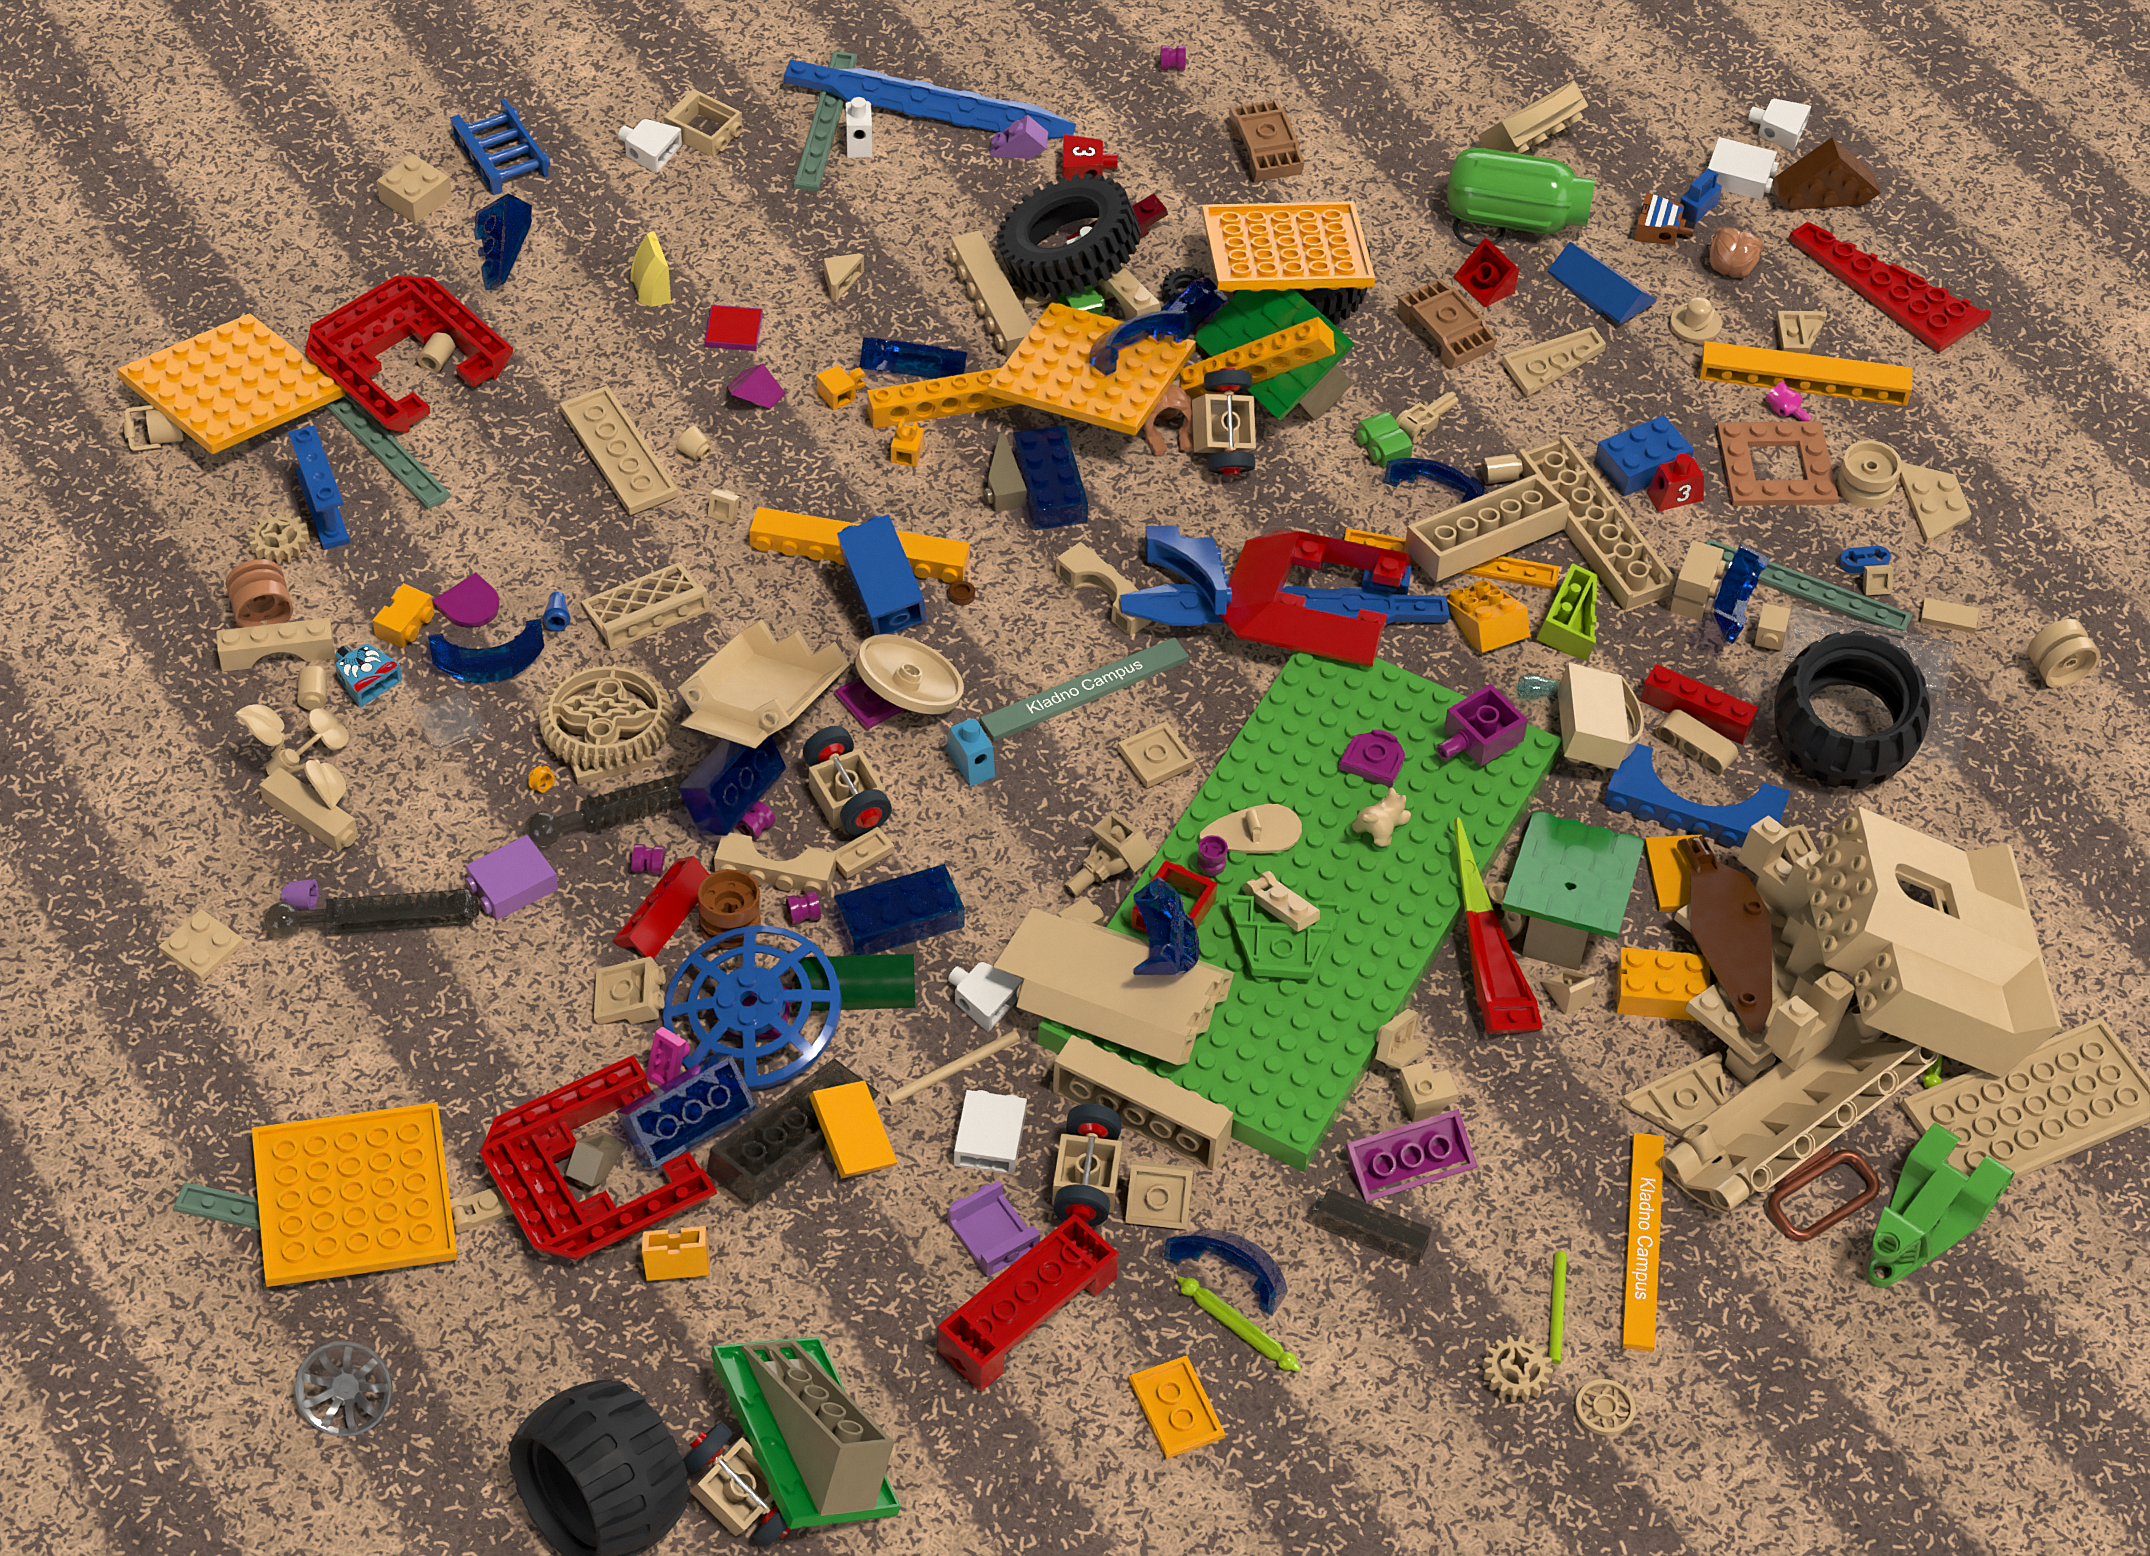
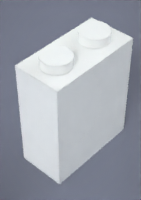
[1708,137,1779,200]
[954,1090,1027,1175]

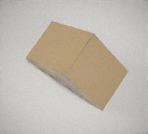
[824,253,864,302]
[1540,970,1595,1015]

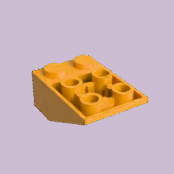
[1443,580,1531,653]

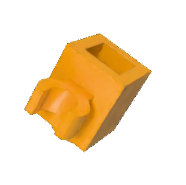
[816,365,866,411]
[891,419,924,467]

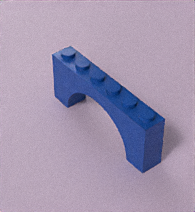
[1604,743,1790,848]

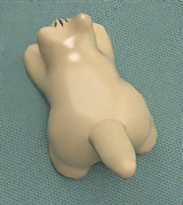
[1352,788,1411,847]

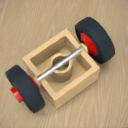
[1192,368,1256,476]
[803,726,892,835]
[1052,1104,1122,1227]
[682,1422,792,1547]

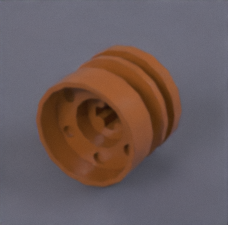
[698,869,761,949]

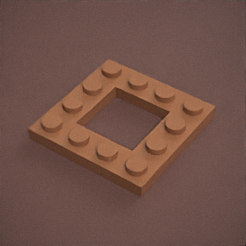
[1716,421,1839,506]

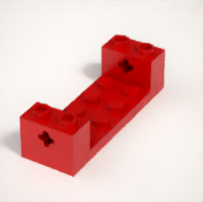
[937,1213,1119,1393]

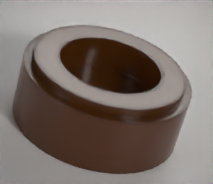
[948,581,976,606]

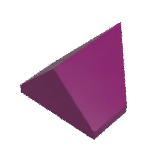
[727,363,785,410]

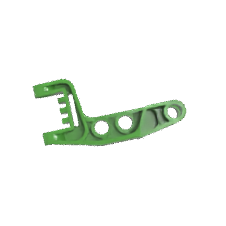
[1868,1122,2015,1288]

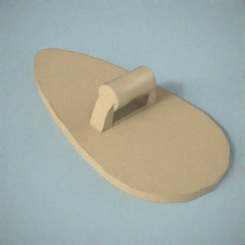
[1199,804,1302,853]

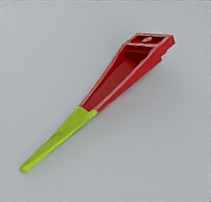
[1453,817,1543,1033]

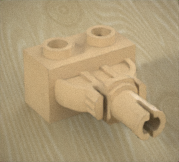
[1065,811,1156,897]

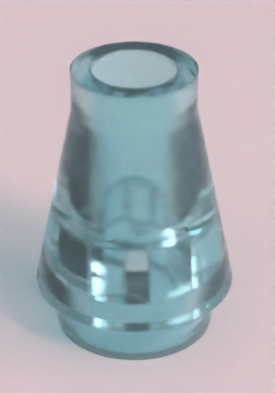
[1518,673,1560,700]

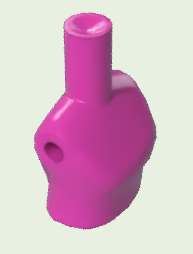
[1764,381,1812,421]

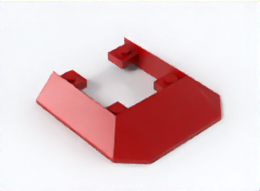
[305,276,513,433]
[1218,529,1411,667]
[480,1055,717,1260]

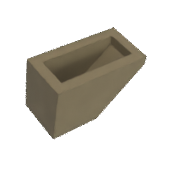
[565,1132,628,1188]

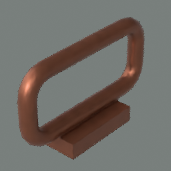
[1768,1144,1880,1242]

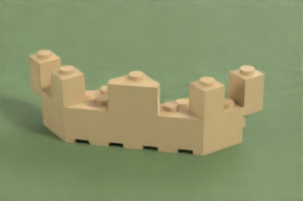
[1674,815,1856,1071]

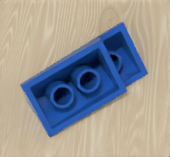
[1548,241,1657,325]

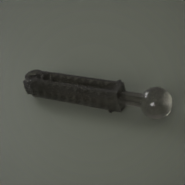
[524,765,725,847]
[263,889,479,939]

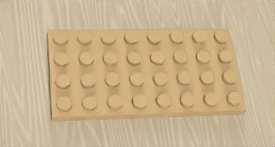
[1901,1017,2150,1180]

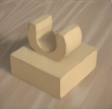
[708,489,740,524]
[1863,565,1894,595]

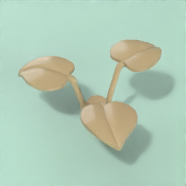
[234,704,349,810]

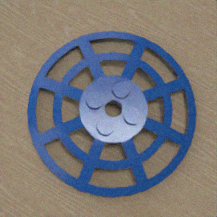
[663,926,842,1091]

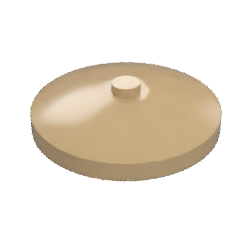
[855,634,964,714]

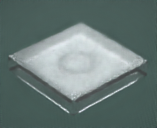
[412,690,488,754]

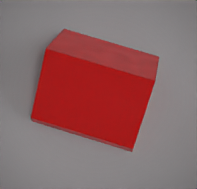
[1453,237,1519,307]

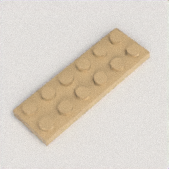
[560,385,679,515]

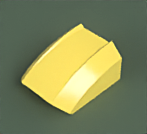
[631,231,671,307]

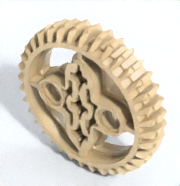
[539,663,673,771]

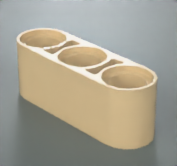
[1655,710,1738,775]

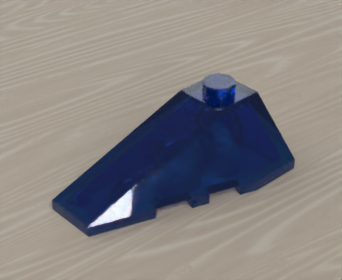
[474,193,532,290]

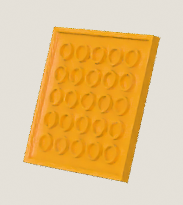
[1202,201,1375,292]
[988,302,1196,436]
[117,313,345,454]
[252,1102,458,1287]

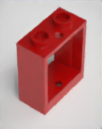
[1131,860,1218,950]

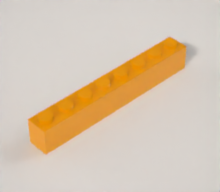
[1699,341,1912,406]
[750,507,970,583]

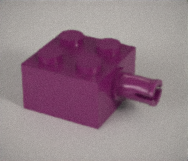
[1436,684,1528,767]

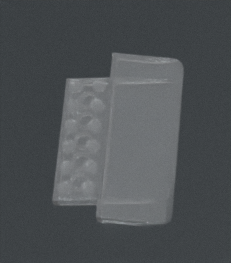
[1741,606,1972,768]

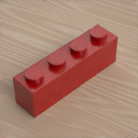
[1640,664,1759,745]

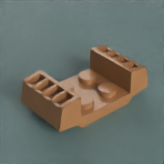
[1229,99,1304,182]
[1398,279,1497,370]

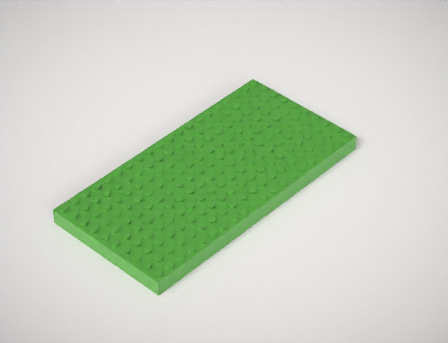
[1038,650,1562,1172]

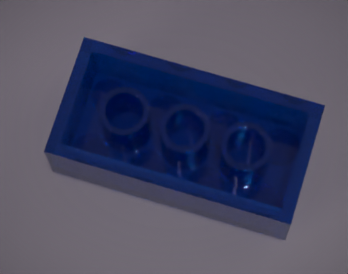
[1012,425,1088,531]
[678,735,786,836]
[834,864,965,956]
[616,1052,757,1169]

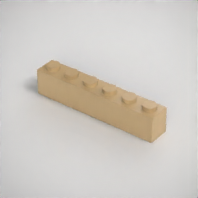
[948,230,1033,357]

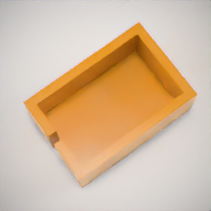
[1617,947,1710,1021]

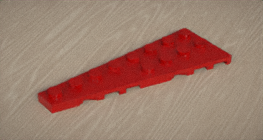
[1789,221,1991,353]

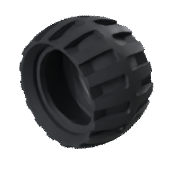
[1774,630,1930,789]
[508,1379,690,1556]

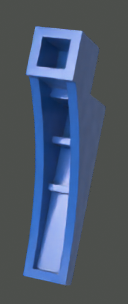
[1145,525,1232,615]

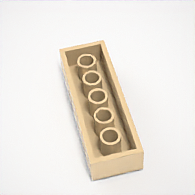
[1404,474,1570,582]
[1053,1035,1233,1171]

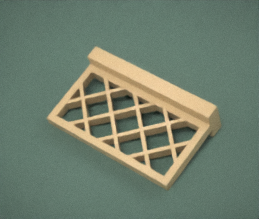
[581,562,710,651]

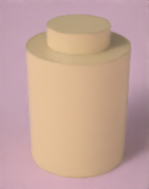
[417,332,455,373]
[1481,454,1523,484]
[297,666,327,710]

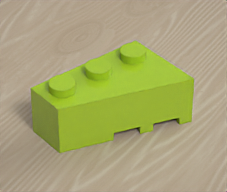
[1536,563,1597,661]

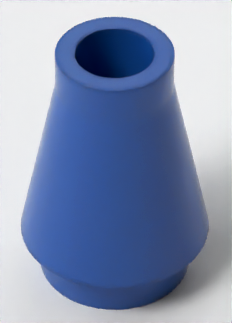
[543,592,571,631]

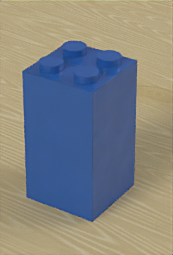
[837,514,927,636]

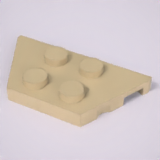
[1899,462,1971,543]
[1622,1051,1729,1137]

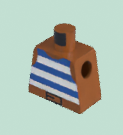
[1634,192,1696,245]

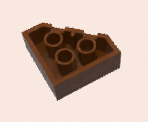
[1772,137,1881,210]

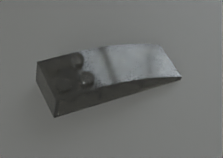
[706,1058,879,1208]

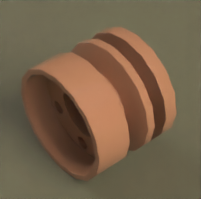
[225,559,293,628]

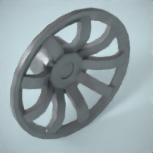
[295,1340,393,1436]

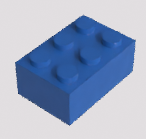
[1594,415,1694,496]

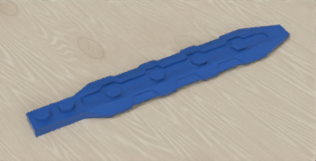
[784,59,1076,139]
[1120,584,1449,626]

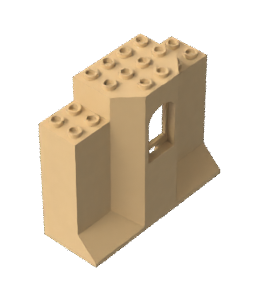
[1804,806,2062,1077]

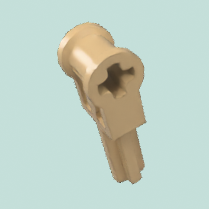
[1395,392,1458,444]

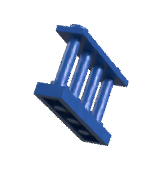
[450,98,551,195]
[288,425,350,550]

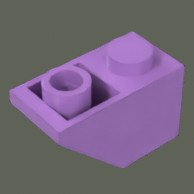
[990,115,1048,159]

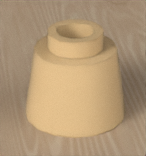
[677,426,712,460]

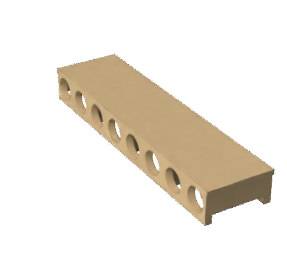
[1518,434,1675,612]

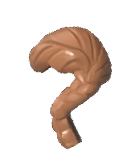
[1710,227,1764,278]
[1144,385,1194,456]

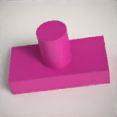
[646,1027,690,1092]

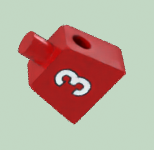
[1062,134,1118,181]
[1647,453,1704,512]

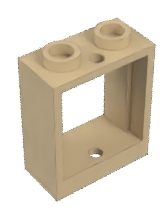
[664,89,743,157]

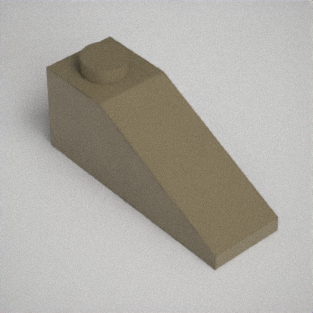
[984,433,1027,512]

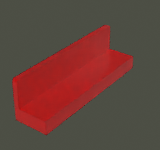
[613,856,710,959]

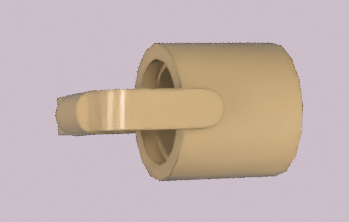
[123,405,184,451]

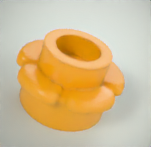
[528,766,555,793]

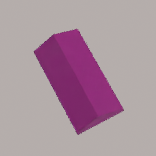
[1345,1109,1478,1202]

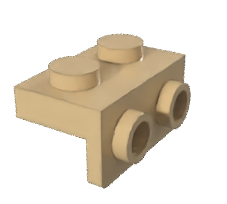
[1376,1009,1427,1069]

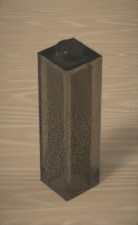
[1312,1188,1432,1267]

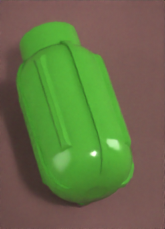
[1447,148,1595,234]

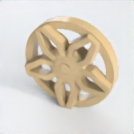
[1575,1379,1636,1436]

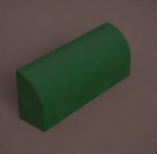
[795,954,915,1012]

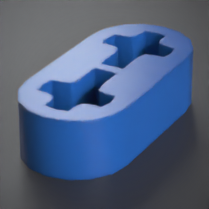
[1839,546,1891,573]

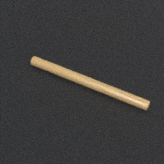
[885,1030,1020,1106]

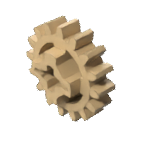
[248,511,310,565]
[1483,1335,1553,1403]

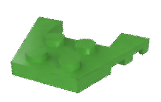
[1227,895,1342,979]

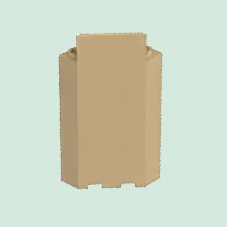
[677,619,850,748]
[993,907,1234,1065]

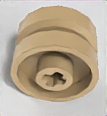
[1837,440,1902,508]
[2027,619,2101,688]

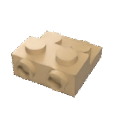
[594,956,666,1025]

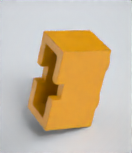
[372,583,434,648]
[642,1226,710,1281]

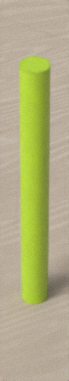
[1549,1251,1567,1365]

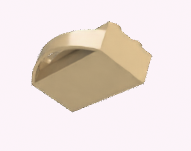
[1478,80,1588,154]
[1557,663,1644,770]

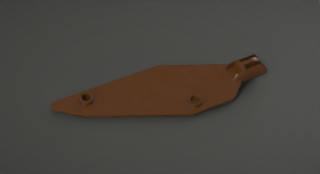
[1677,835,1772,1036]

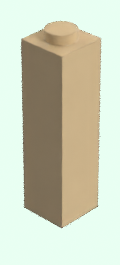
[259,767,358,852]

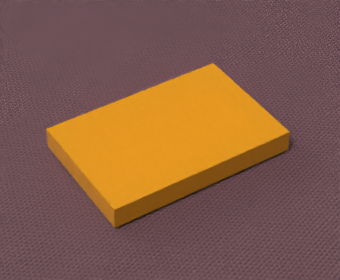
[1644,835,1702,912]
[809,1080,898,1179]
[1128,1355,1226,1459]

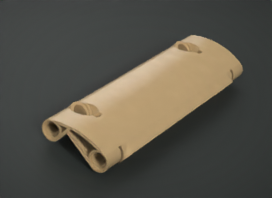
[1660,1004,1940,1213]

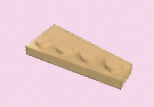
[1502,326,1606,397]

